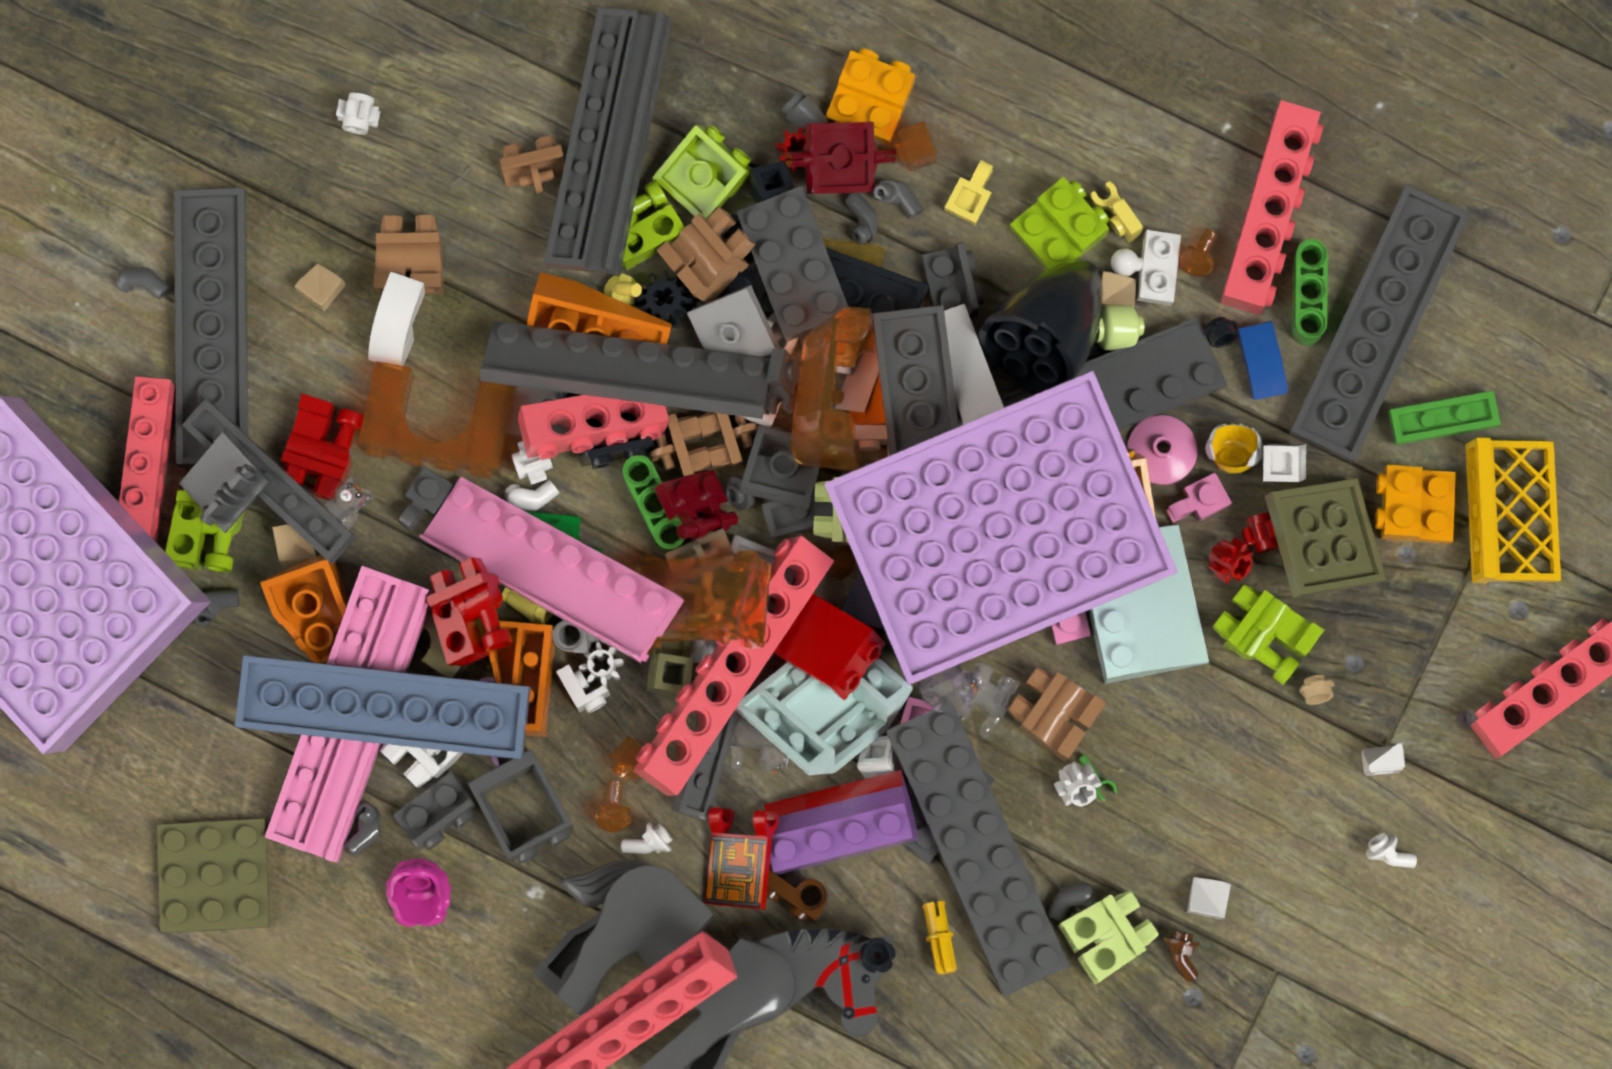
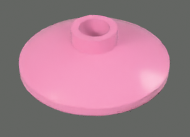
[1127,415,1197,485]

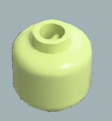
[1094,305,1144,351]

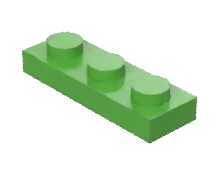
[1388,391,1501,446]

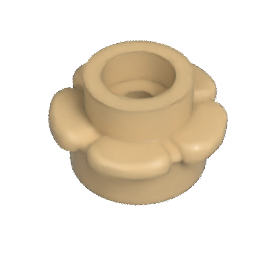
[1299,675,1334,705]

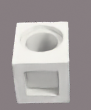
[1263,444,1306,482]

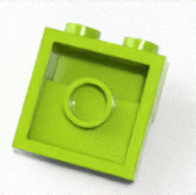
[652,124,752,218]
[1009,176,1110,270]

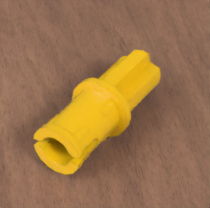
[922,901,957,975]

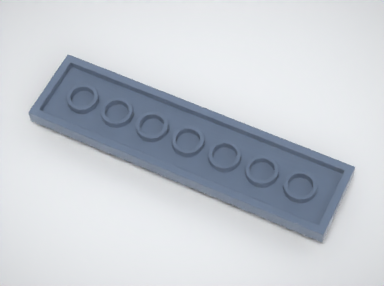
[235,655,531,759]

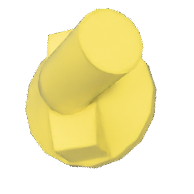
[604,274,642,306]

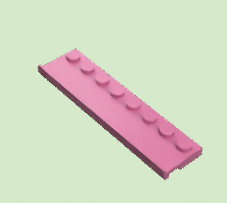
[419,477,684,663]
[265,566,433,862]

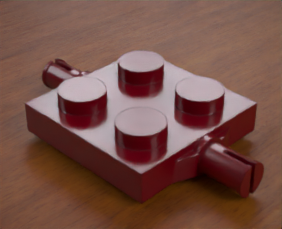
[785,122,897,194]

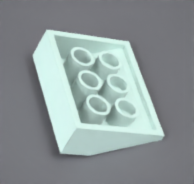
[1088,525,1209,684]

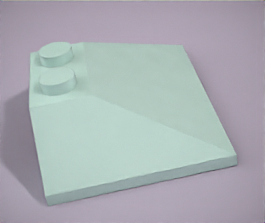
[735,658,913,775]

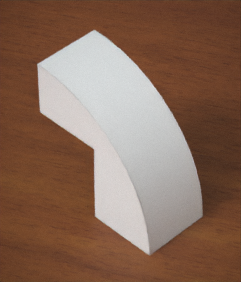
[368,272,425,371]

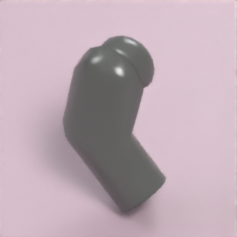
[873,180,924,219]
[193,589,240,627]
[344,802,381,857]
[1047,882,1098,924]

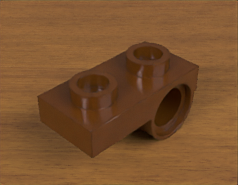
[767,870,828,923]

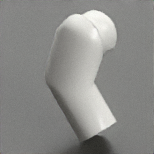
[504,480,560,512]

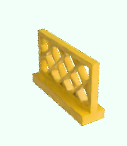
[1465,437,1561,584]

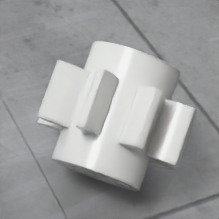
[336,93,380,135]
[511,441,553,485]
[579,642,624,687]
[1054,762,1102,807]

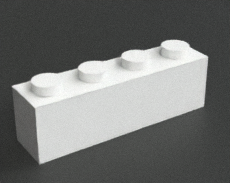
[944,304,1004,427]

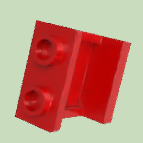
[773,594,885,700]

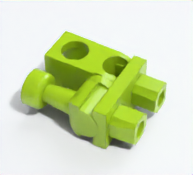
[622,180,685,271]
[165,489,245,572]
[1212,584,1324,685]

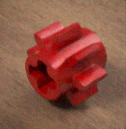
[776,127,806,173]
[1241,512,1279,554]
[1208,537,1253,583]

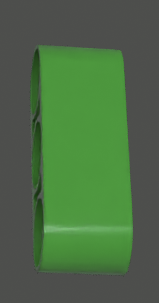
[1291,239,1328,346]
[623,455,687,554]

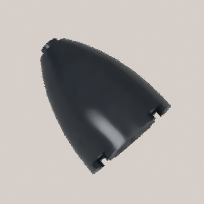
[979,260,1103,395]

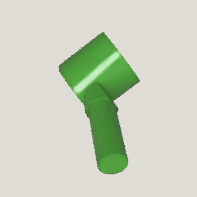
[1078,755,1117,801]

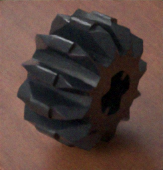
[634,270,694,329]

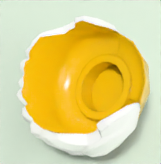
[1205,423,1264,474]

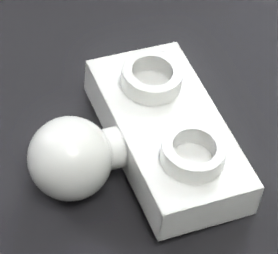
[1111,230,1181,306]

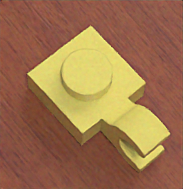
[944,160,993,226]
[1090,181,1143,243]

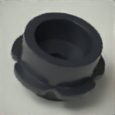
[1204,317,1238,348]
[859,937,896,973]

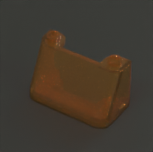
[790,307,876,471]
[633,550,771,654]

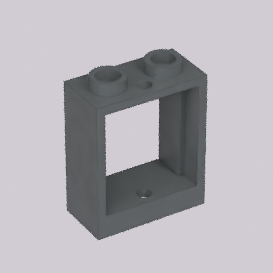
[468,749,574,864]

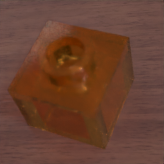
[894,122,937,172]
[609,736,642,785]

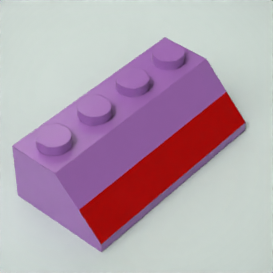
[764,770,919,875]

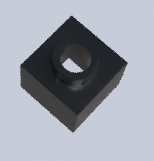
[747,161,794,204]

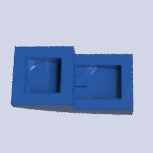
[1237,321,1289,400]

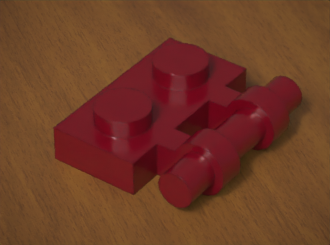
[654,470,738,540]

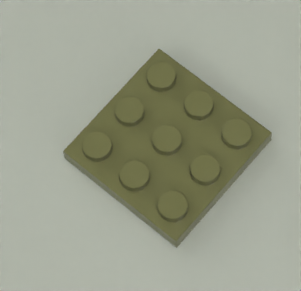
[1265,478,1386,598]
[157,818,270,934]

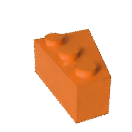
[481,621,555,737]

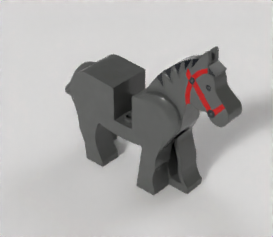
[532,860,894,1069]

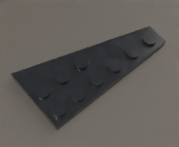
[694,213,928,318]

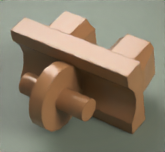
[500,135,565,194]
[697,412,758,471]
[650,413,712,477]

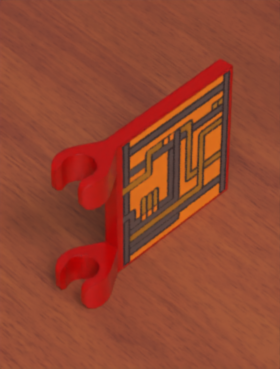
[705,807,779,910]

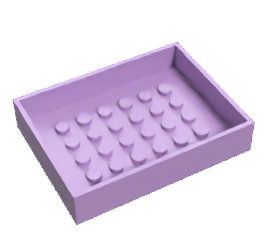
[824,371,1178,685]
[0,396,211,754]

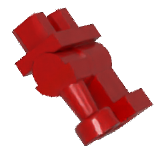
[281,393,367,501]
[426,557,513,666]

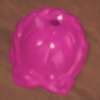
[386,858,451,927]

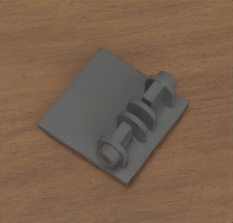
[179,432,270,533]

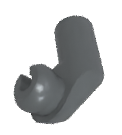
[845,193,877,244]
[116,267,170,300]

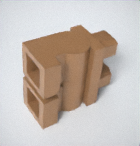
[657,207,755,303]
[373,215,445,295]
[1007,667,1107,762]

